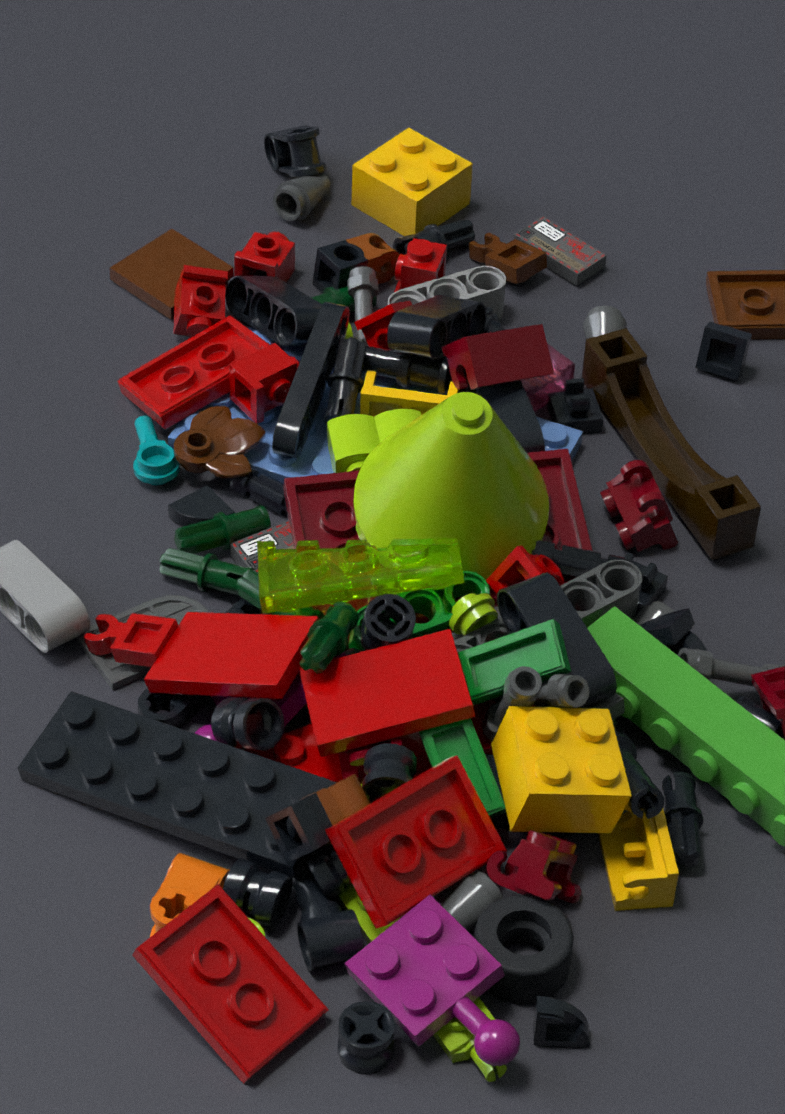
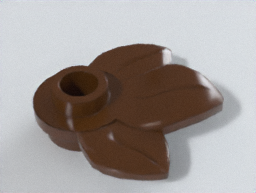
[174,406,266,479]

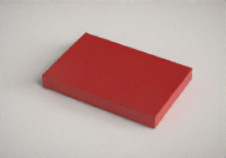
[117,315,270,429]
[144,612,319,699]
[299,629,475,757]
[325,755,507,928]
[132,884,329,1084]

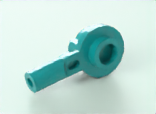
[133,416,180,485]

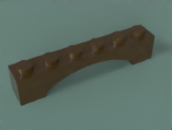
[582,328,761,560]

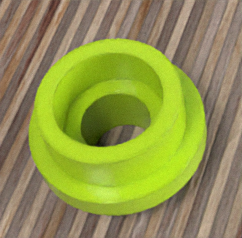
[449,593,498,636]

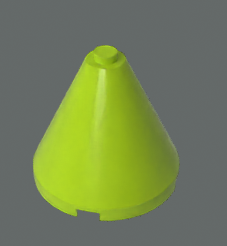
[353,392,549,590]

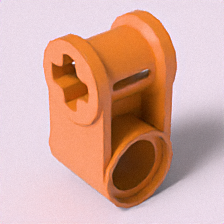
[150,853,230,937]

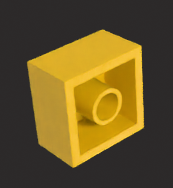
[351,128,473,236]
[491,706,632,833]

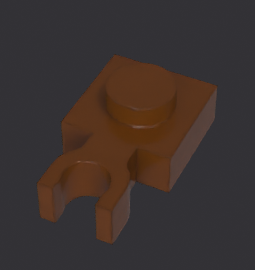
[469,232,547,284]

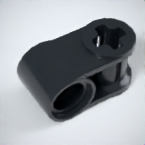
[264,125,326,177]

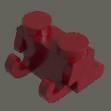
[600,460,678,552]
[486,829,582,903]

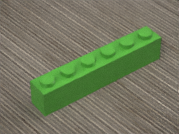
[587,606,785,847]

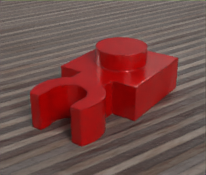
[84,613,178,667]

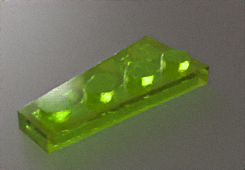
[257,538,464,614]

